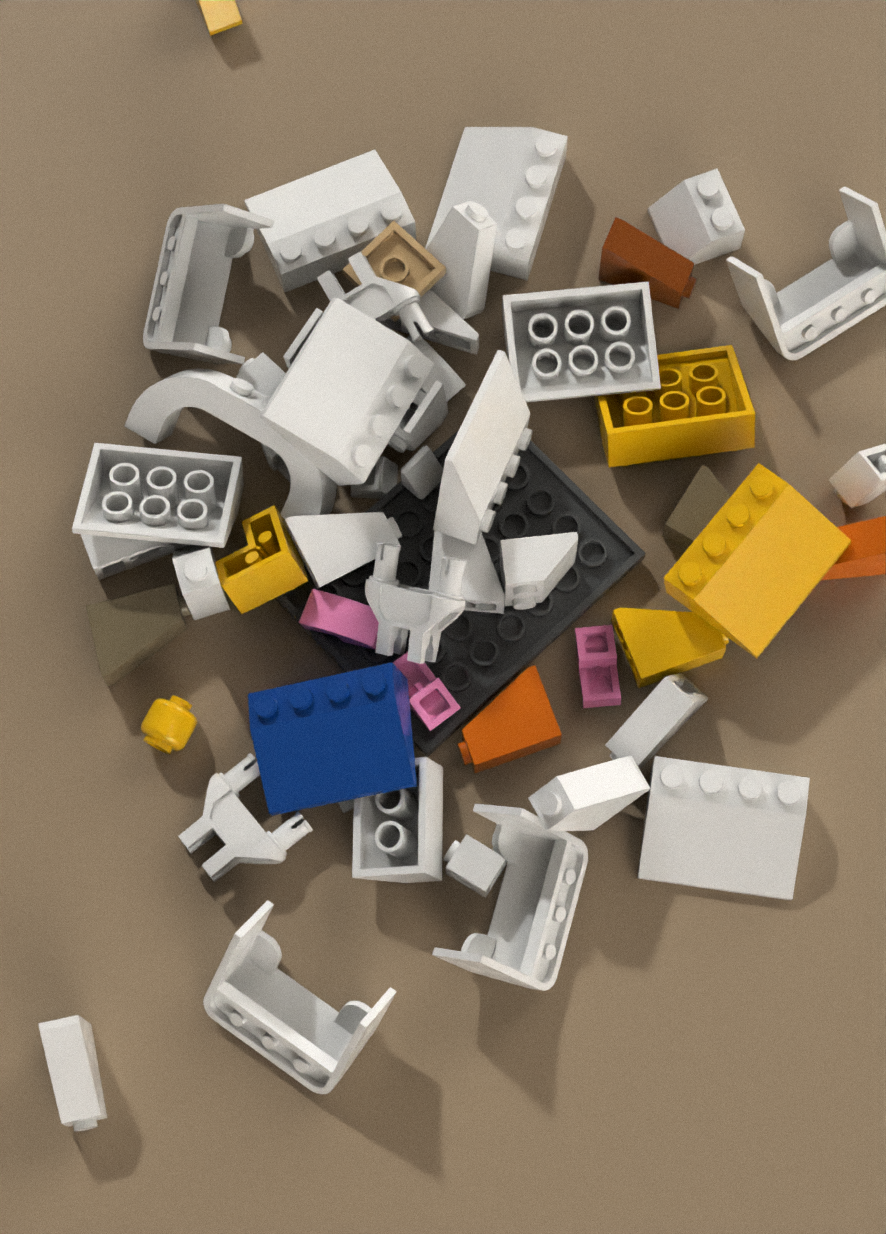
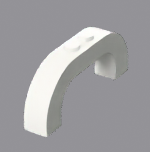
[124,368,337,519]

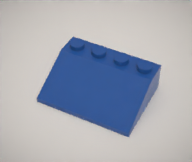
[248,662,417,816]

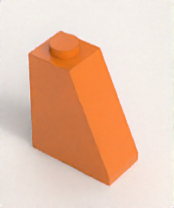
[821,516,886,581]
[457,665,562,773]

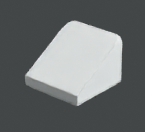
[401,445,443,500]
[350,456,398,499]

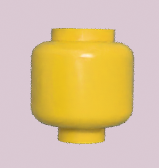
[141,695,197,755]

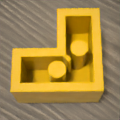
[215,505,308,615]

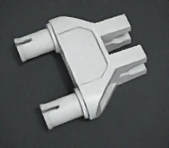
[317,251,434,343]
[365,542,467,664]
[178,753,313,882]

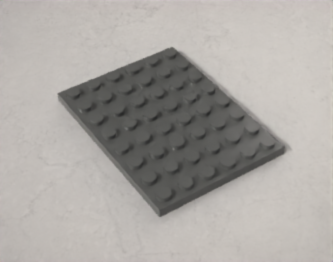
[274,430,646,757]

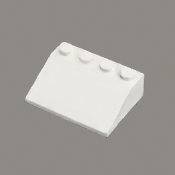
[425,127,568,280]
[244,150,416,293]
[502,282,661,403]
[259,297,434,486]
[433,350,533,545]
[72,443,244,548]
[637,756,810,901]

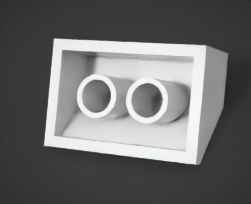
[352,757,443,883]

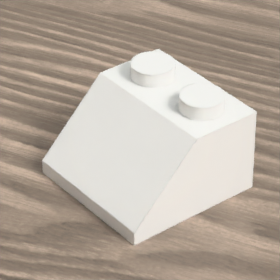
[648,169,745,265]
[500,532,578,610]

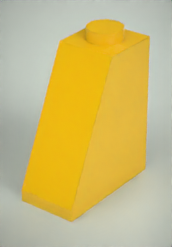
[611,607,729,688]

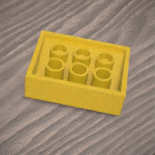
[594,345,755,468]
[663,463,851,658]

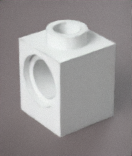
[443,834,506,898]

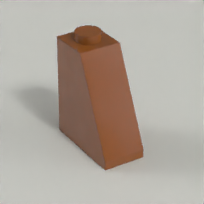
[598,217,697,309]

